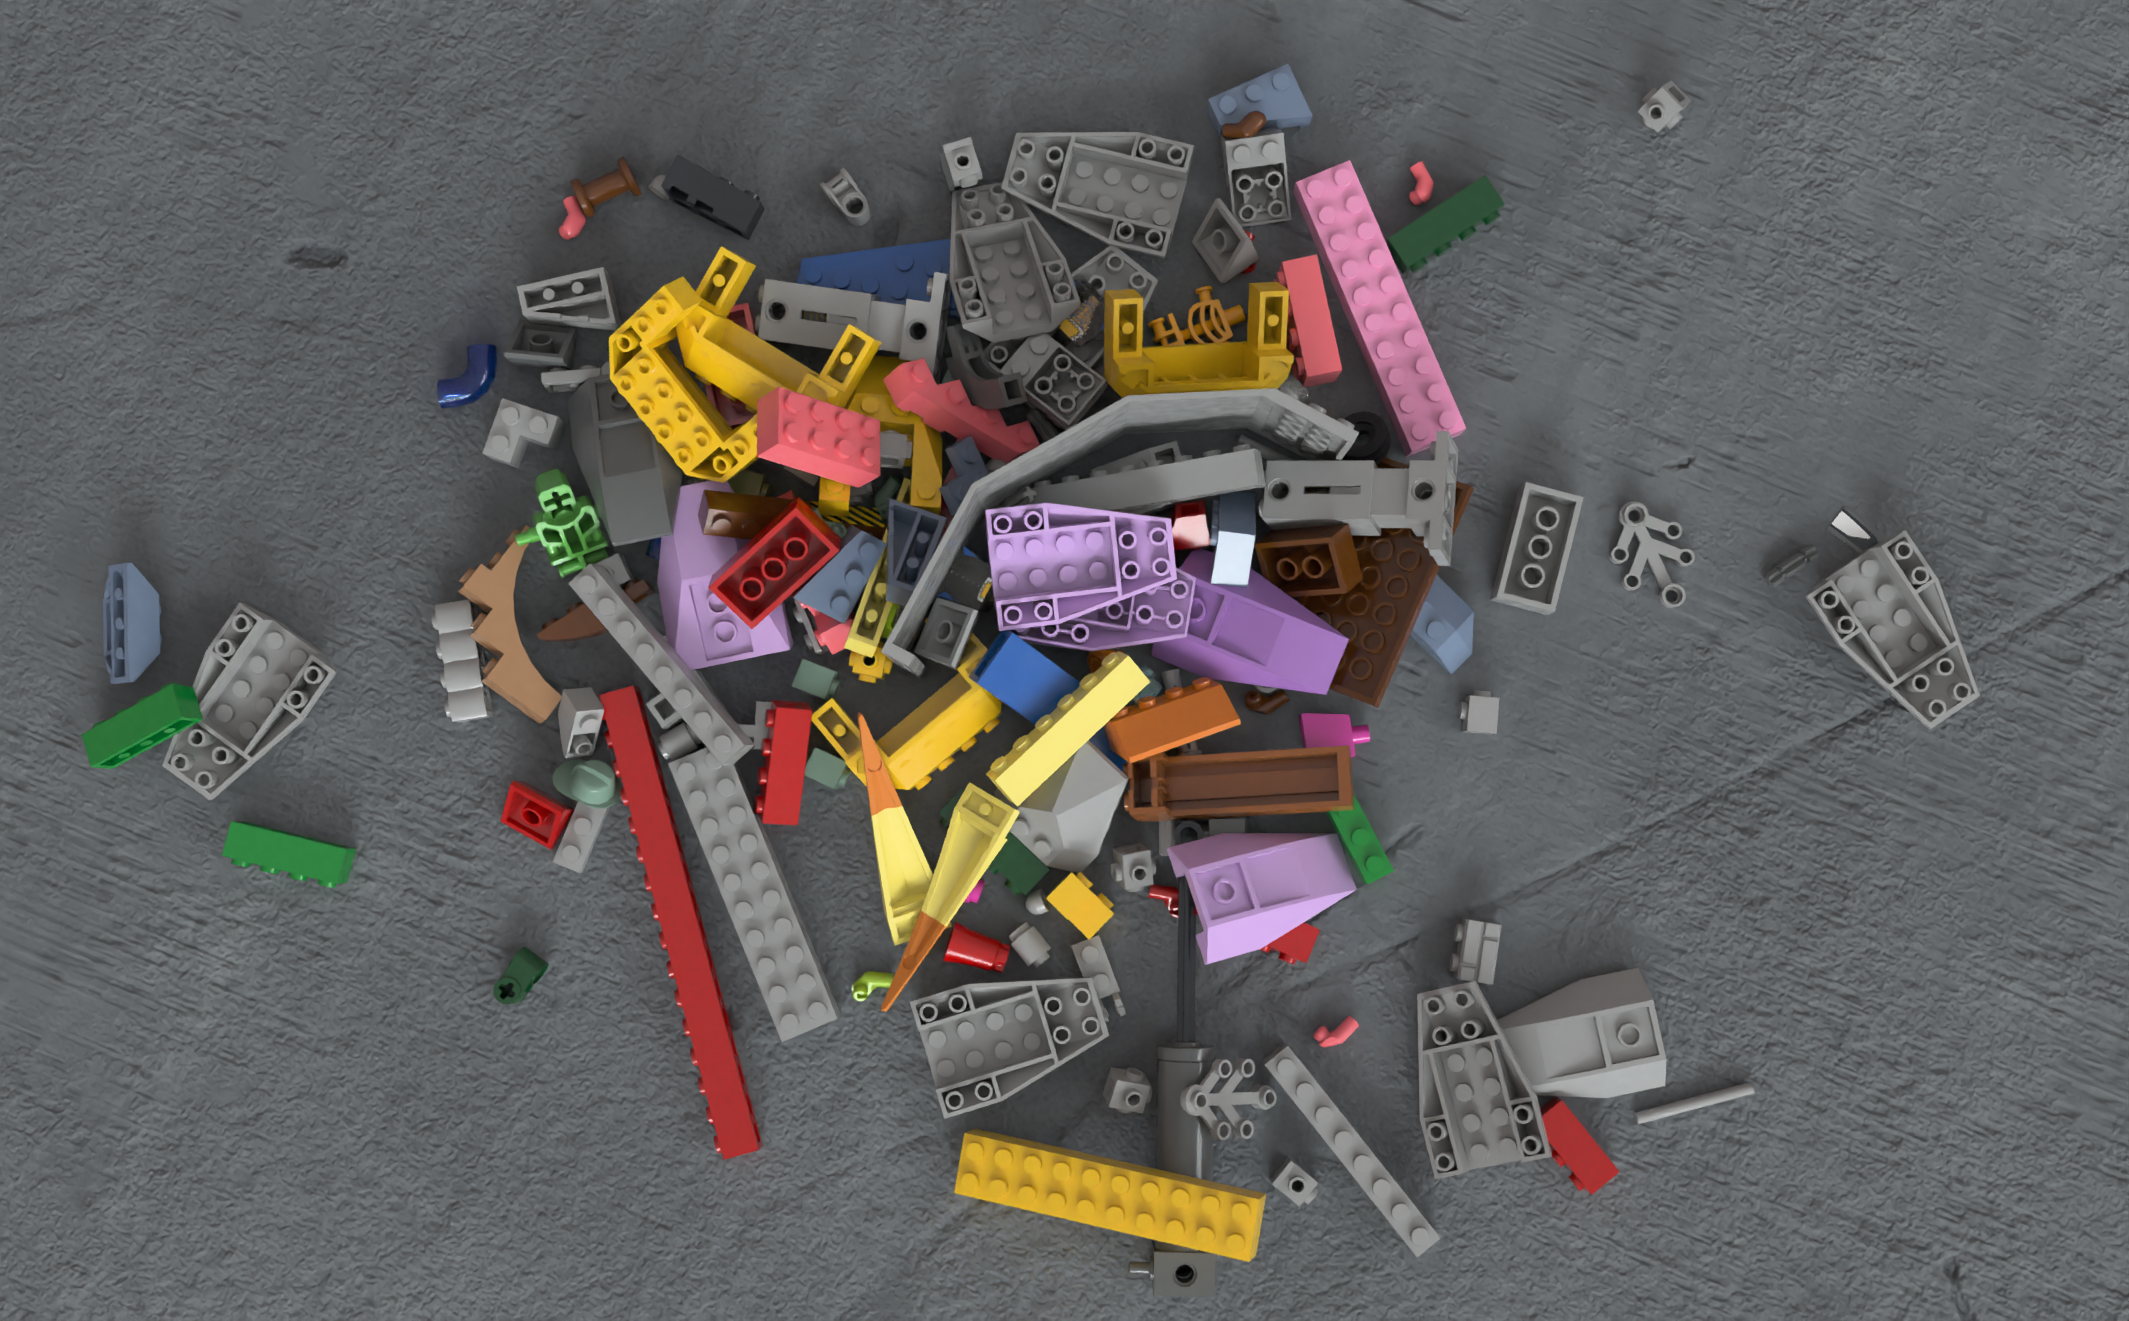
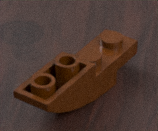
[537,579,655,642]

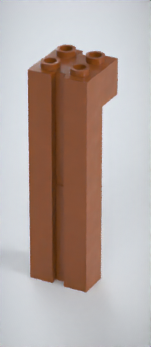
[1123,745,1354,822]

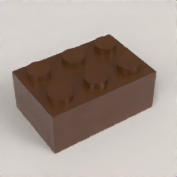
[1254,524,1363,597]

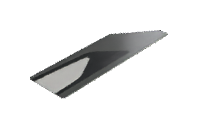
[1828,507,1887,554]

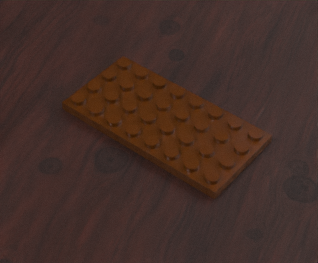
[1298,458,1473,708]

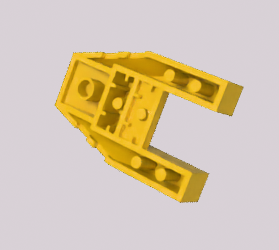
[818,356,942,517]

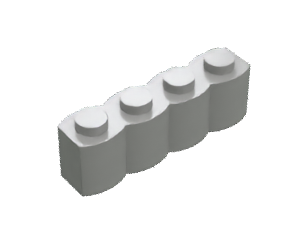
[432,599,493,723]

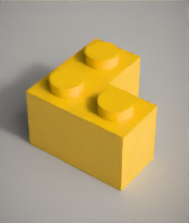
[1046,871,1114,939]

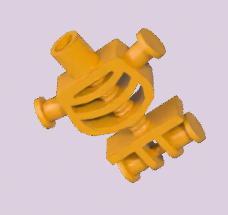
[1148,286,1246,346]

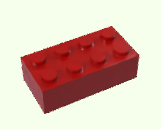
[708,496,841,629]

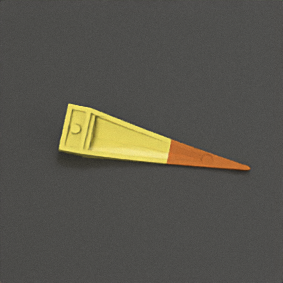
[858,712,952,946]
[881,782,1020,1012]

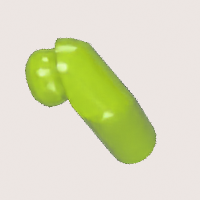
[851,971,893,1001]

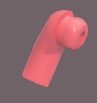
[1409,161,1434,206]
[559,196,586,240]

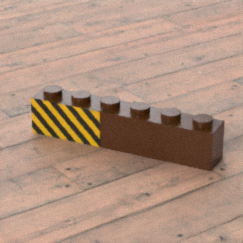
[698,490,885,540]

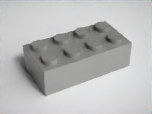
[1490,482,1584,615]

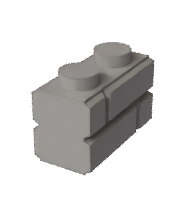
[1449,918,1502,985]

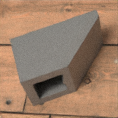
[558,687,604,758]

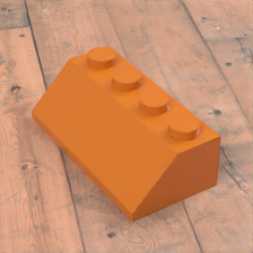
[1104,677,1241,763]

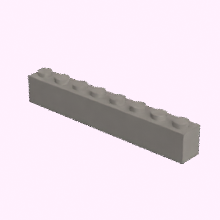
[1031,444,1266,512]
[568,563,755,765]
[1262,1042,1441,1257]

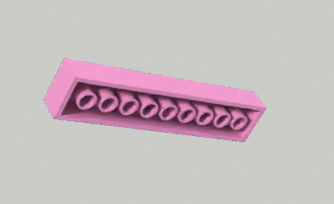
[1293,160,1466,457]

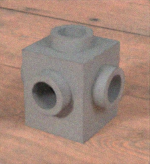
[1638,80,1691,132]
[1111,843,1156,892]
[1103,1067,1152,1114]

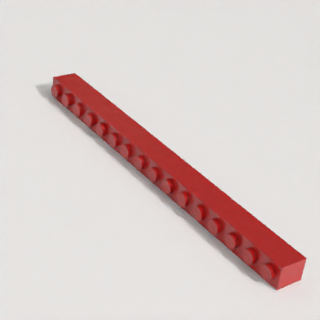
[599,685,763,1160]

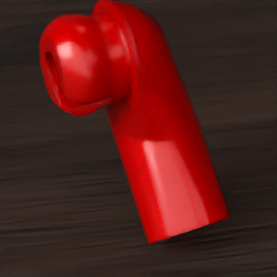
[1148,884,1178,918]

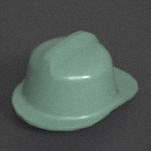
[552,759,622,809]

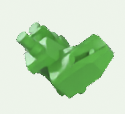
[515,469,609,578]

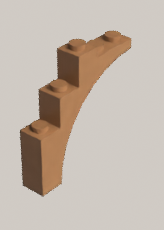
[458,525,562,724]

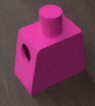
[1298,713,1370,757]

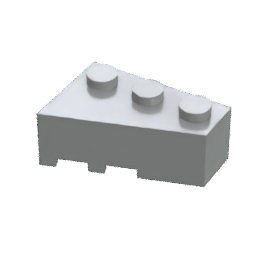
[517,267,622,331]

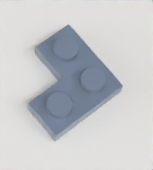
[939,435,989,516]

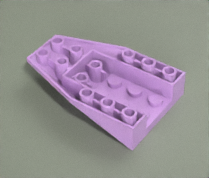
[657,480,794,670]
[1008,567,1196,652]

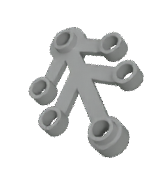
[1609,501,1695,608]
[1180,1058,1277,1140]

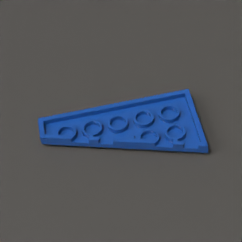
[797,239,960,320]

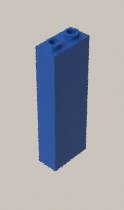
[968,630,1127,772]

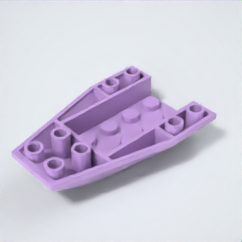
[985,502,1177,631]
[1167,833,1357,965]

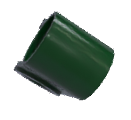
[493,946,549,1004]

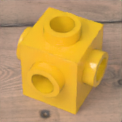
[849,642,893,684]

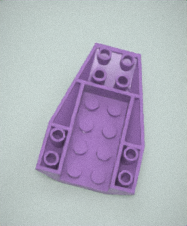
[1152,548,1349,695]

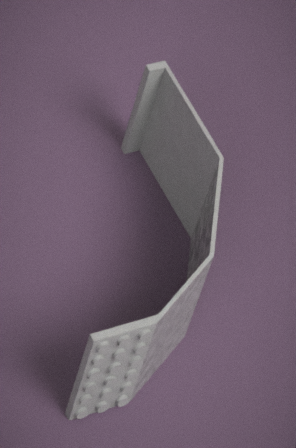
[881,388,1359,678]

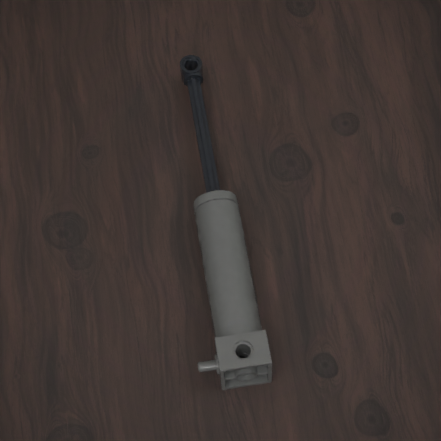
[1128,821,1216,1297]

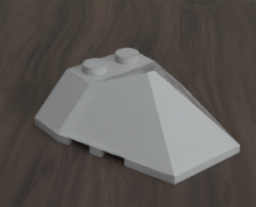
[994,740,1129,873]

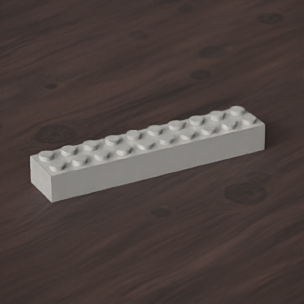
[668,747,841,1042]

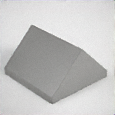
[1192,198,1260,283]
[914,597,980,670]

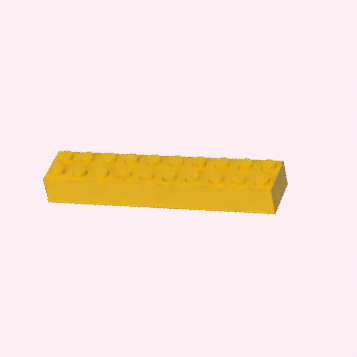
[954,1128,1266,1262]

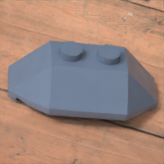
[103,563,162,684]
[1410,574,1474,675]

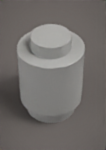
[657,722,702,761]
[1008,922,1051,968]

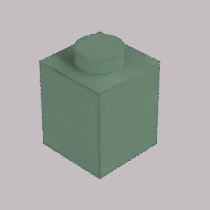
[792,659,841,701]
[804,747,851,790]

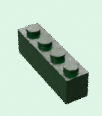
[1386,175,1505,274]
[939,787,1050,895]

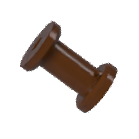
[570,156,642,218]

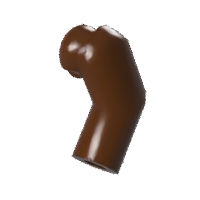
[1222,110,1266,138]
[1245,689,1290,715]

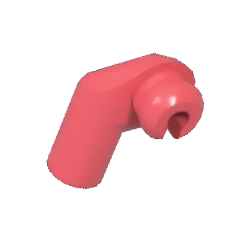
[1313,1016,1359,1048]

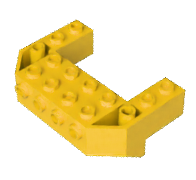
[675,246,882,415]
[609,277,759,483]
[1104,282,1294,398]
[811,618,1003,791]

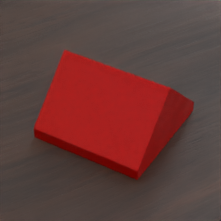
[500,781,575,850]

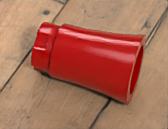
[942,921,1010,973]

